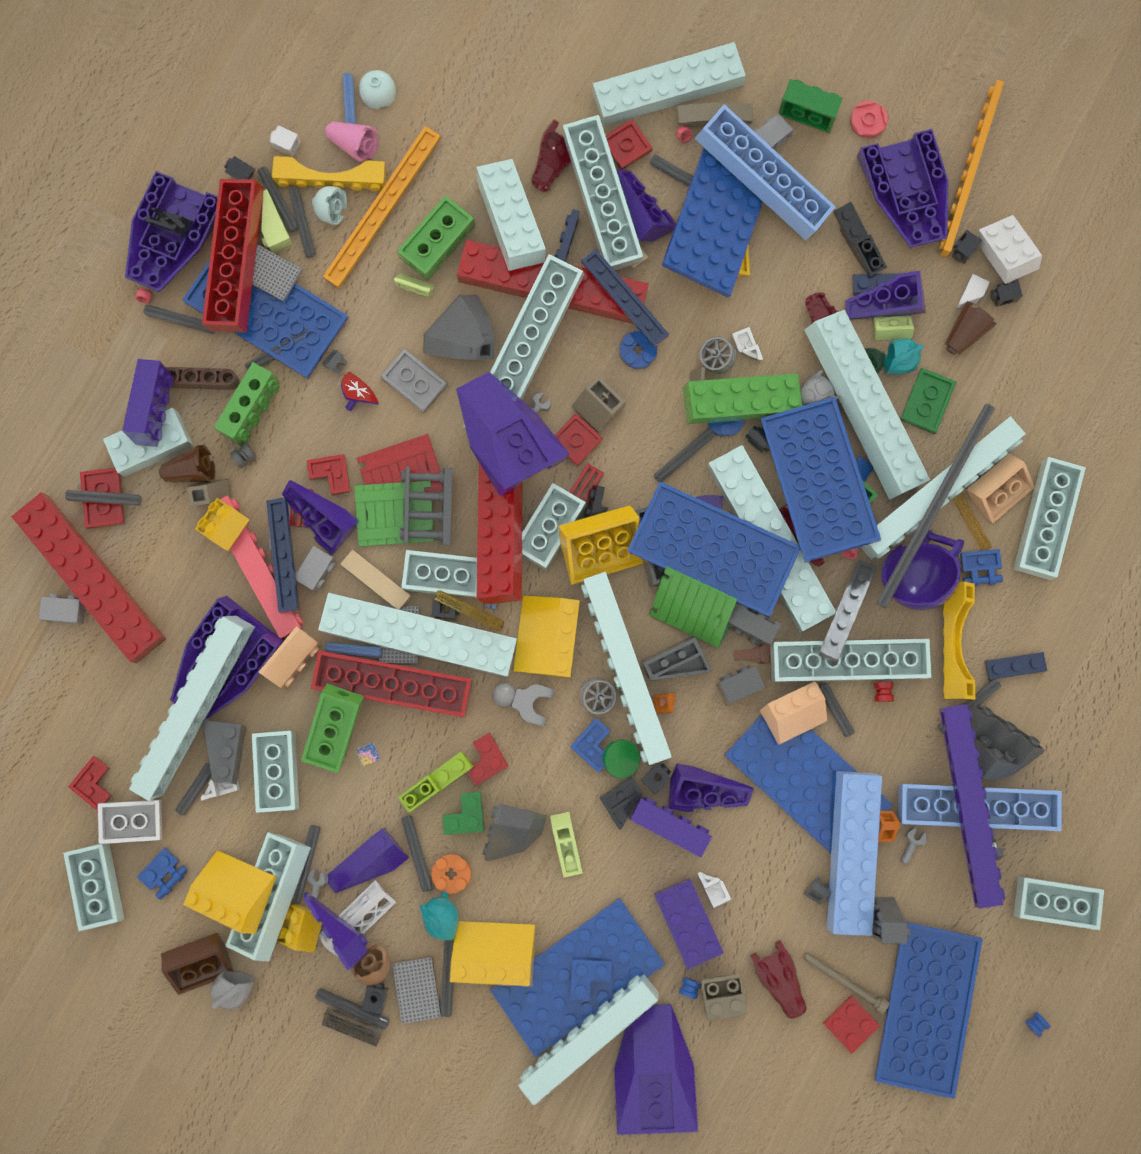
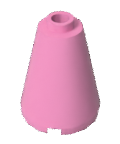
[326,121,379,163]

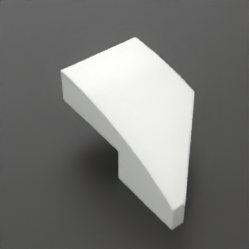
[957,274,990,308]
[731,327,763,360]
[201,779,240,801]
[698,872,731,908]

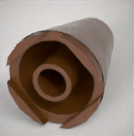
[945,301,997,355]
[159,445,215,482]

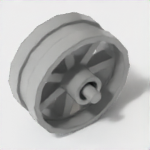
[700,337,736,374]
[579,677,616,714]

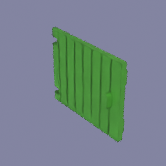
[354,481,435,546]
[649,566,738,648]

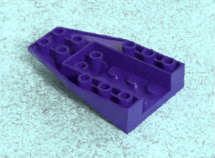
[857,129,949,248]
[125,171,218,292]
[456,372,569,496]
[170,596,284,720]
[614,1004,698,1135]

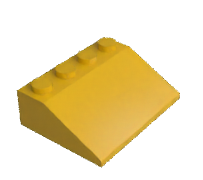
[558,505,643,585]
[513,595,580,679]
[183,850,277,934]
[450,921,536,986]

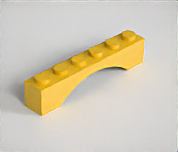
[272,156,387,192]
[943,582,975,700]

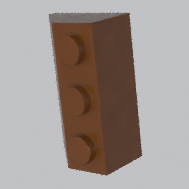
[161,933,234,995]

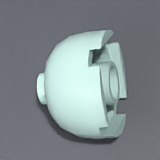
[359,70,396,110]
[312,186,347,225]

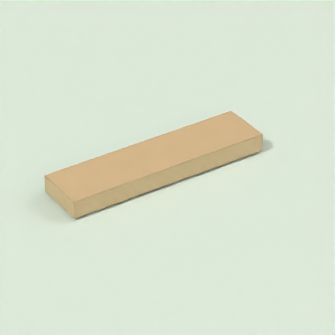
[340,550,411,610]

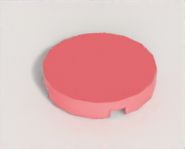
[850,101,888,138]

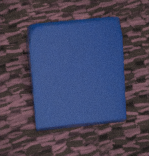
[856,456,873,482]

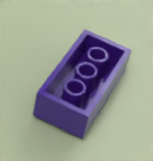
[122,359,174,447]
[629,797,712,858]
[653,878,724,970]

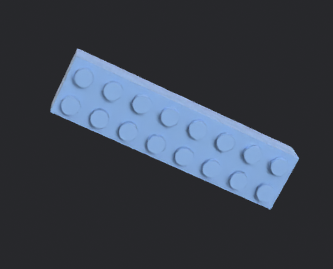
[695,104,836,240]
[826,771,882,936]
[897,784,1062,831]

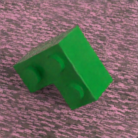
[442,792,485,835]

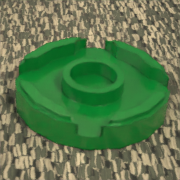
[603,739,640,779]

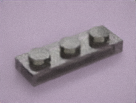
[322,1008,383,1047]

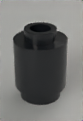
[745,425,769,453]

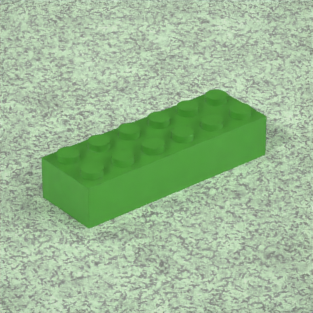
[682,373,803,425]

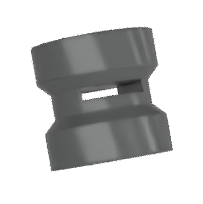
[230,443,257,468]

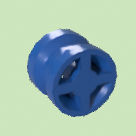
[678,977,701,999]
[1025,1012,1051,1038]

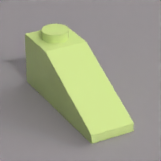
[261,189,293,253]
[550,812,583,878]

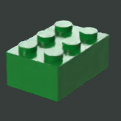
[778,79,843,134]

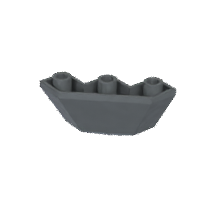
[423,294,494,360]
[970,705,1045,781]
[482,803,547,861]

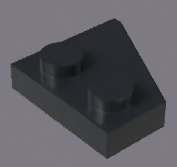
[599,776,643,830]

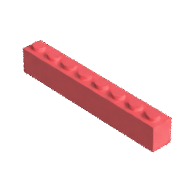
[207,495,304,640]

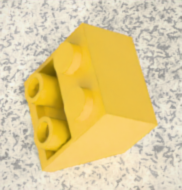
[195,498,250,551]
[276,903,322,953]

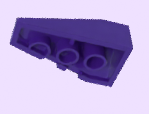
[282,480,359,555]

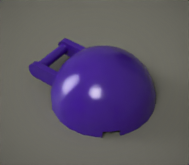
[881,530,964,610]

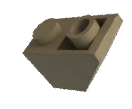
[187,479,231,506]

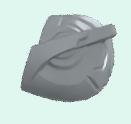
[800,370,839,406]
[211,971,255,1010]

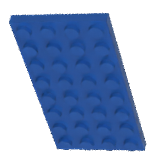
[661,147,763,298]
[182,260,349,379]
[761,397,881,562]
[627,482,801,617]
[724,698,893,854]
[490,898,665,1057]
[874,922,983,1099]

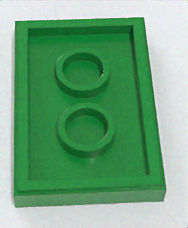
[900,368,956,434]

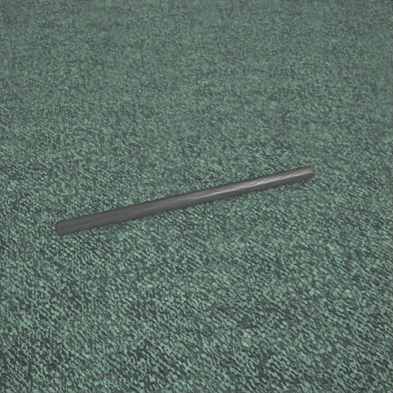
[876,404,995,608]

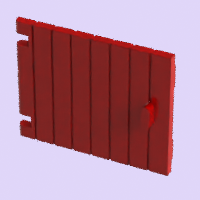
[356,434,443,493]

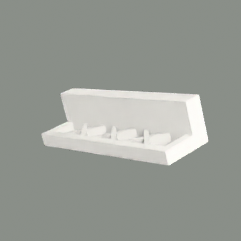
[319,880,396,958]

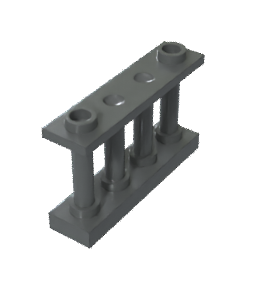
[400,466,452,545]

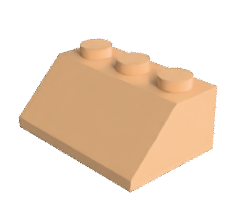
[967,453,1035,524]
[259,626,321,689]
[760,681,827,745]

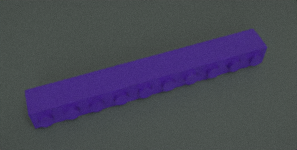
[939,704,1005,909]

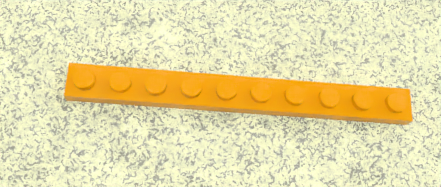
[939,80,1004,258]
[323,126,441,289]

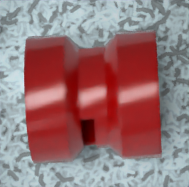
[874,682,894,702]

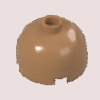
[350,943,391,985]

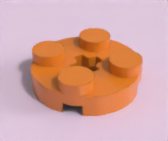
[432,854,471,894]

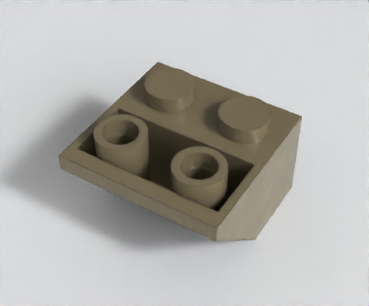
[572,375,626,433]
[701,973,748,1021]

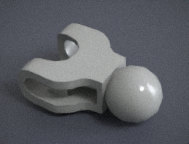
[492,683,555,726]

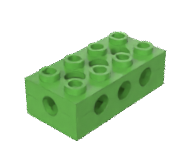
[397,195,476,281]
[213,362,280,446]
[301,684,364,773]

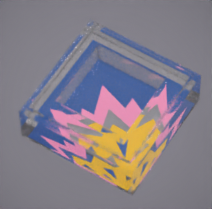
[355,742,381,767]

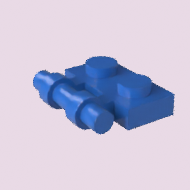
[960,549,1003,587]
[137,847,188,900]

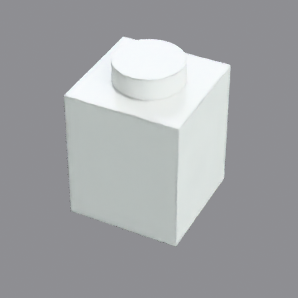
[270,125,301,157]

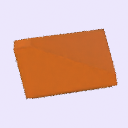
[653,693,676,714]

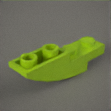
[398,751,474,813]

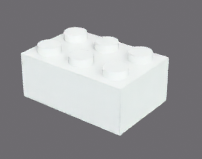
[978,215,1042,284]
[98,800,163,844]

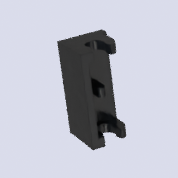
[145,207,193,238]

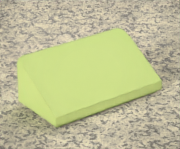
[394,274,435,298]
[873,316,914,340]

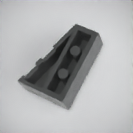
[718,603,782,646]
[641,636,712,680]
[203,720,246,785]
[871,897,910,944]

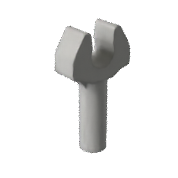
[532,392,551,414]
[901,828,926,865]
[307,869,328,899]

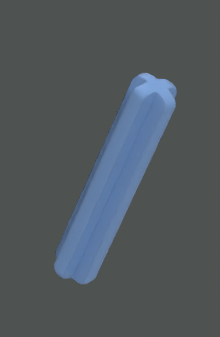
[342,73,356,124]
[326,642,382,658]

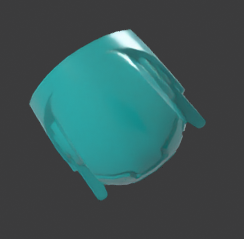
[884,338,924,375]
[419,891,459,940]

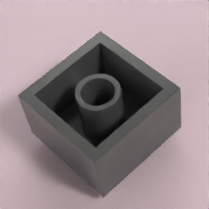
[716,665,765,705]

